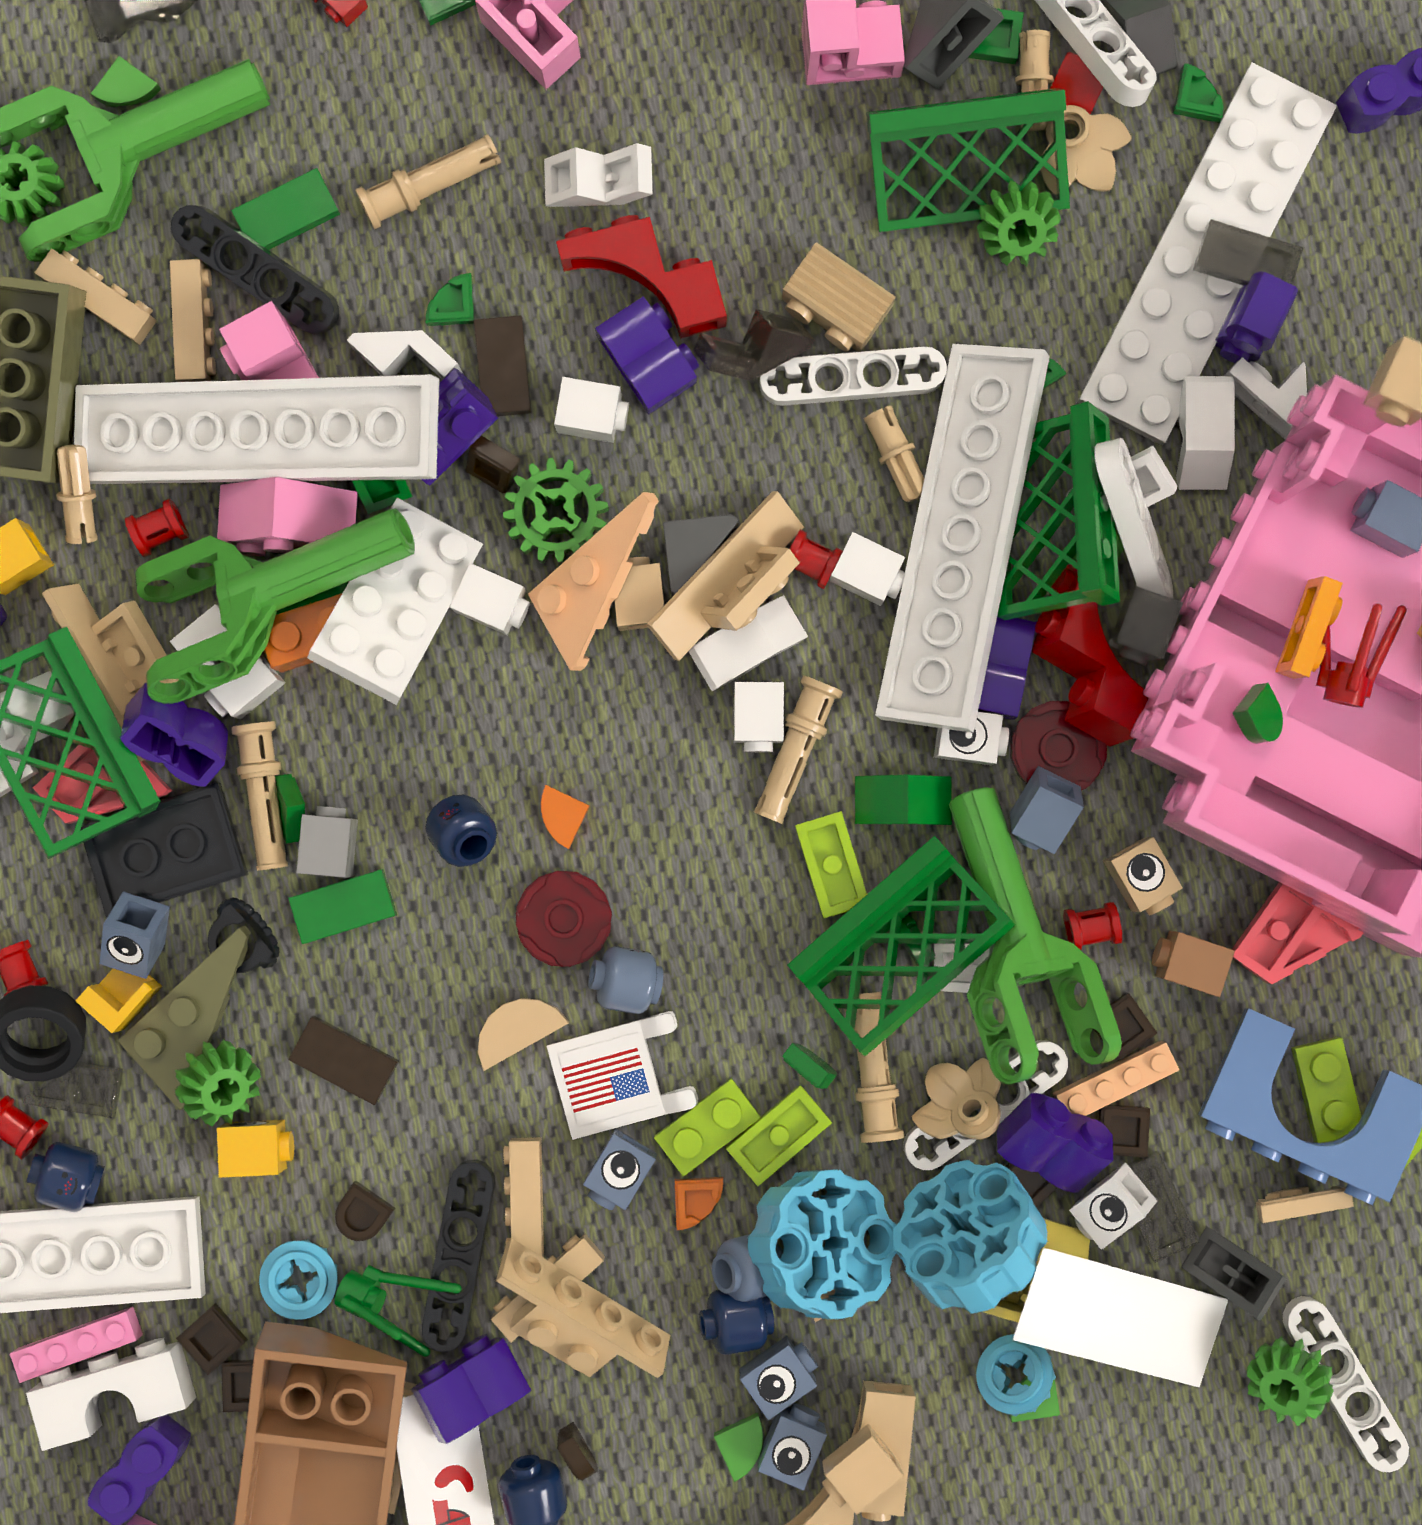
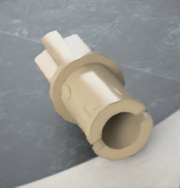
[1015,30,1054,131]
[864,406,924,502]
[56,445,98,544]

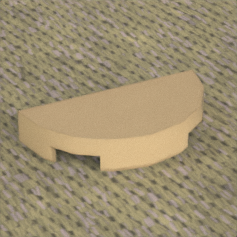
[478,998,569,1071]
[1256,1186,1354,1223]

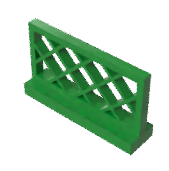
[866,88,1070,232]
[998,401,1120,620]
[0,626,160,859]
[787,835,1015,1057]

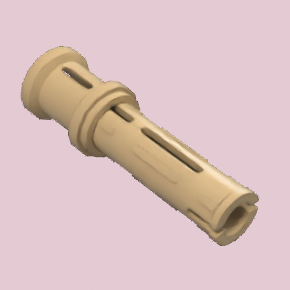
[355,134,501,230]
[754,675,843,824]
[231,721,288,871]
[855,992,904,1143]

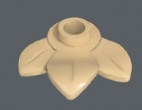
[1041,105,1132,196]
[912,1058,1001,1140]

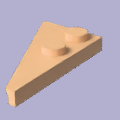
[528,492,659,671]

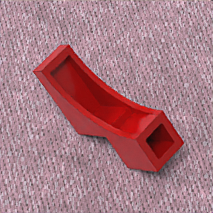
[556,215,727,339]
[1032,561,1149,747]

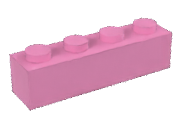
[10,1306,143,1383]

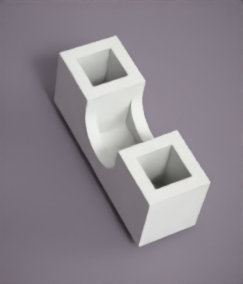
[26,1338,196,1451]

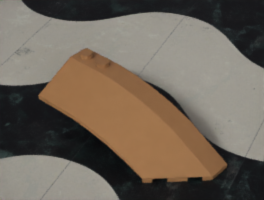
[234,1322,407,1525]

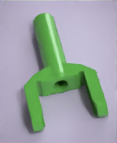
[0,59,270,262]
[135,508,415,704]
[949,787,1122,1084]

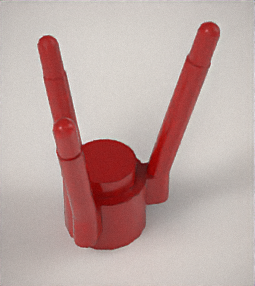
[1316,603,1407,708]

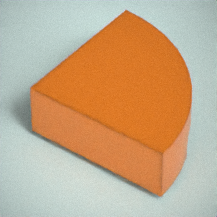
[541,785,590,849]
[675,1177,723,1230]

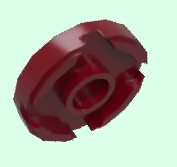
[1010,701,1107,791]
[516,871,612,967]

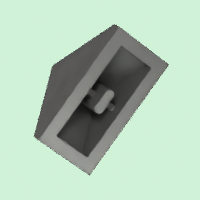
[904,0,1004,89]
[1100,0,1177,75]
[663,514,739,597]
[1181,1226,1287,1321]

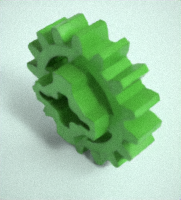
[503,458,609,565]

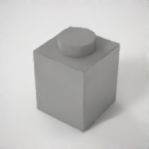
[296,806,358,878]

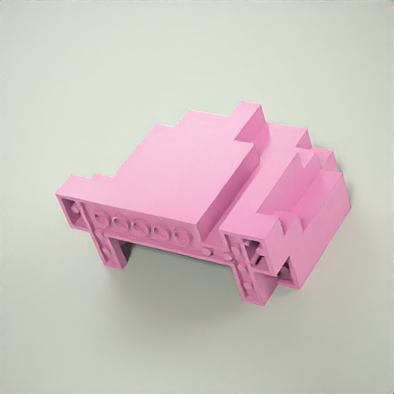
[1130,375,1422,958]

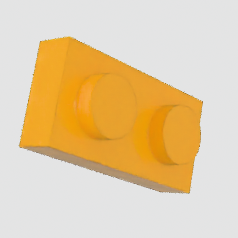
[1275,576,1343,679]

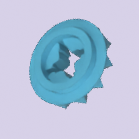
[259,1239,339,1320]
[976,1334,1056,1416]

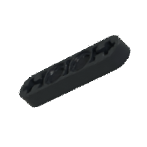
[171,205,339,333]
[422,1160,495,1352]

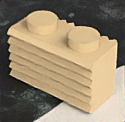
[782,242,896,352]

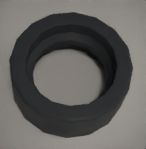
[0,985,86,1082]

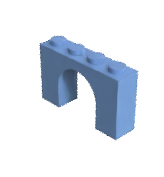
[1198,1008,1422,1205]

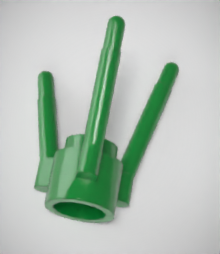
[334,1265,462,1357]

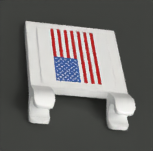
[547,1011,698,1140]

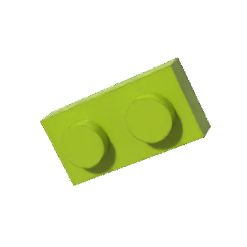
[794,811,867,919]
[1291,1036,1362,1143]
[654,1077,761,1177]
[726,1084,832,1186]

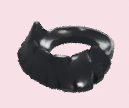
[208,897,280,973]

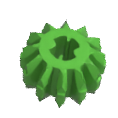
[0,140,65,227]
[977,180,1061,267]
[174,1039,261,1127]
[1246,1336,1333,1426]

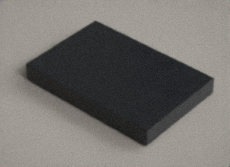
[81,782,249,919]

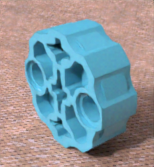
[893,1160,1047,1313]
[748,1170,896,1319]

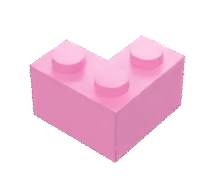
[475,0,581,90]
[801,0,905,85]
[219,301,319,380]
[217,477,357,556]

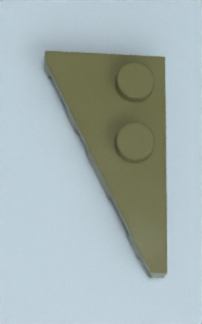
[118,926,251,1110]

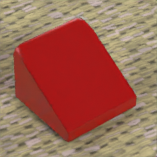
[1050,52,1103,114]

